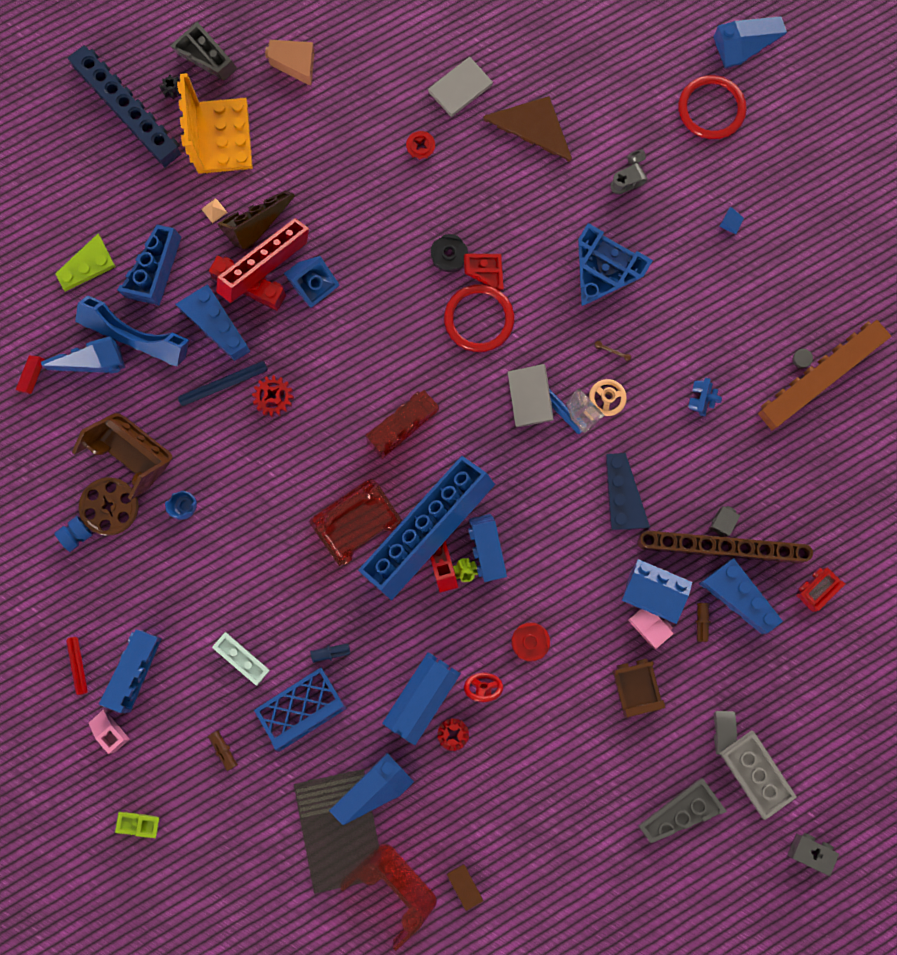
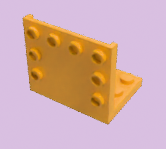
[177,73,253,174]

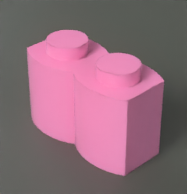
[628,609,673,650]

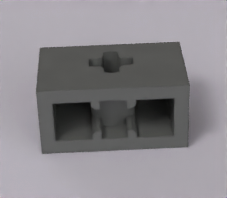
[787,832,839,876]

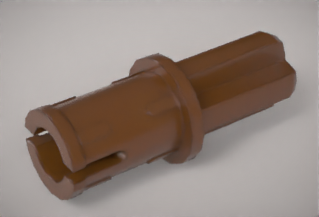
[695,603,711,642]

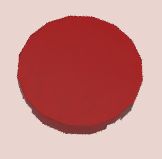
[511,623,550,661]

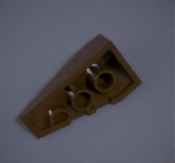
[217,191,295,249]

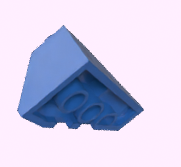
[329,753,414,825]

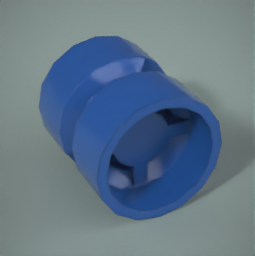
[54,516,93,552]

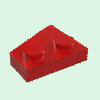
[464,254,504,291]

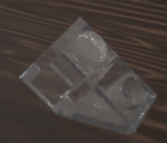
[566,388,605,433]

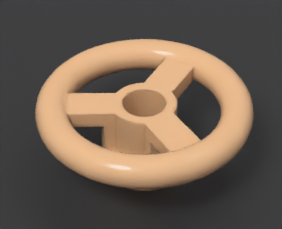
[589,379,627,416]

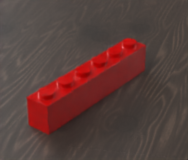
[216,218,309,303]

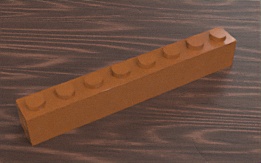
[758,319,892,431]

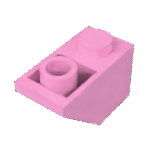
[88,709,129,754]

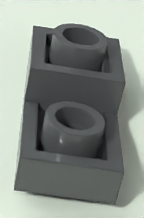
[713,711,737,755]

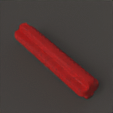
[66,637,88,695]

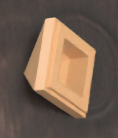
[201,198,227,223]

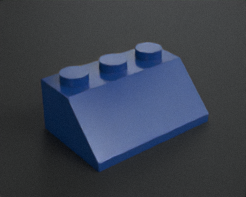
[622,559,692,624]

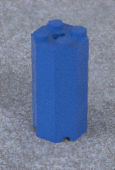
[382,652,461,745]

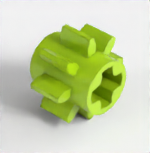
[453,558,478,582]

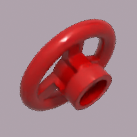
[464,673,503,702]

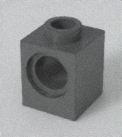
[709,506,740,537]

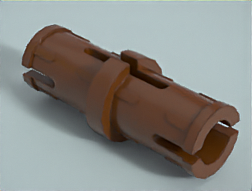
[208,730,238,772]

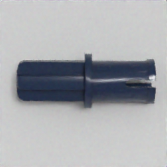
[310,643,350,663]

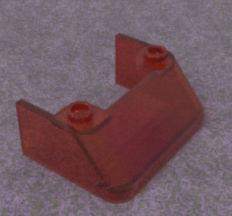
[340,844,437,951]

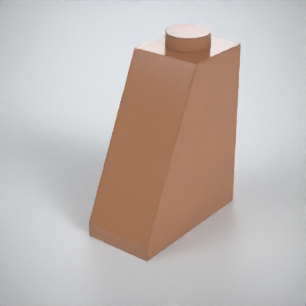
[265,40,315,85]

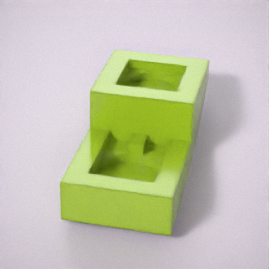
[115,811,159,838]

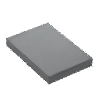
[428,56,493,118]
[508,364,554,427]

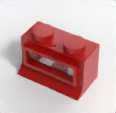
[796,567,846,612]

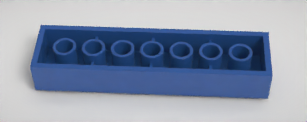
[358,456,496,601]

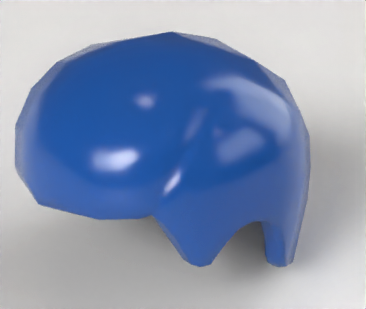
[165,491,197,520]

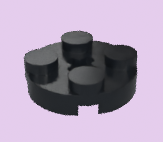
[431,234,468,272]

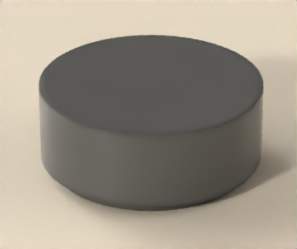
[627,150,646,164]
[792,349,813,369]

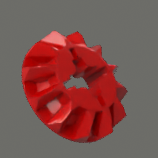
[406,131,435,160]
[437,718,469,751]

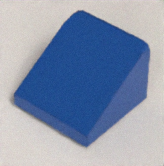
[719,207,744,235]

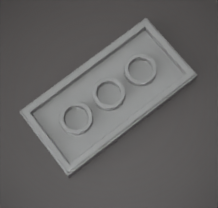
[720,730,797,820]

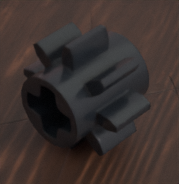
[160,75,181,100]

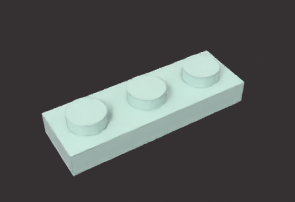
[212,632,270,686]

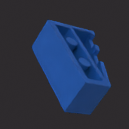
[468,514,507,582]

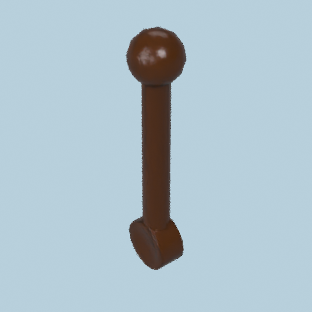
[595,341,631,361]

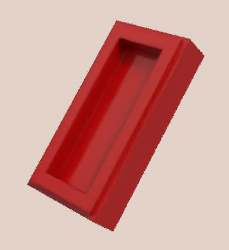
[16,355,45,394]

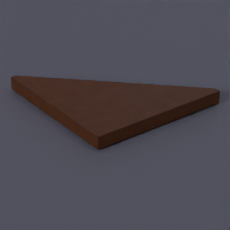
[483,96,572,162]

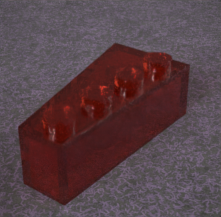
[365,390,439,459]

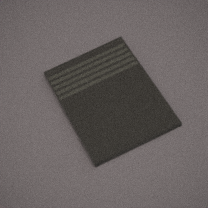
[294,769,385,894]

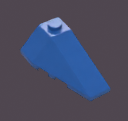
[713,16,787,69]
[41,336,125,373]

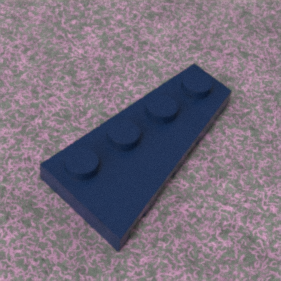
[606,453,650,530]

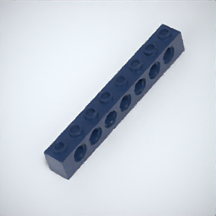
[68,45,181,168]

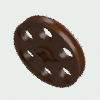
[79,477,139,536]

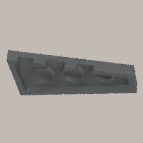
[638,778,727,843]

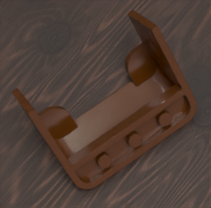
[72,413,172,500]

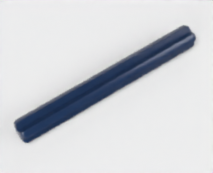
[178,361,268,406]

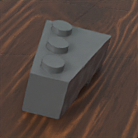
[170,22,238,81]

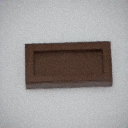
[446,864,484,911]

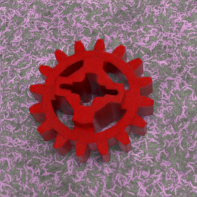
[252,375,294,417]

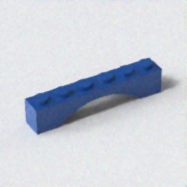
[75,295,189,366]

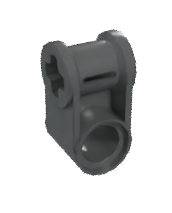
[610,163,648,195]

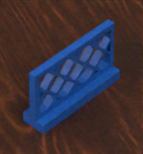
[254,667,347,752]

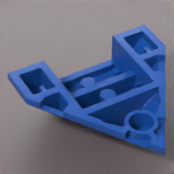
[578,223,653,306]

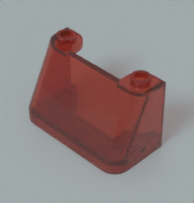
[309,479,402,566]

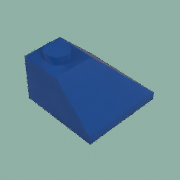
[284,256,340,308]

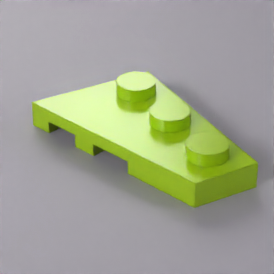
[55,234,116,292]

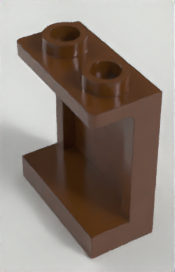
[613,658,665,717]

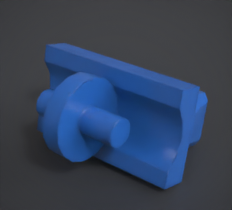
[688,378,722,416]

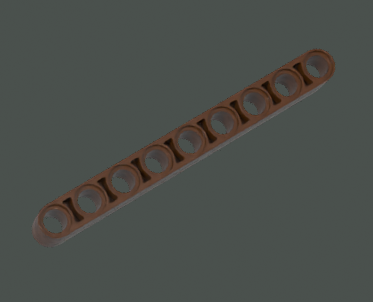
[637,531,813,563]

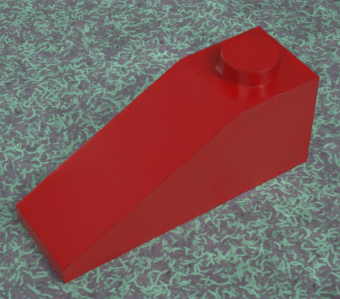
[430,541,458,593]

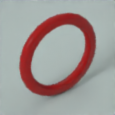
[678,75,747,139]
[444,284,514,352]

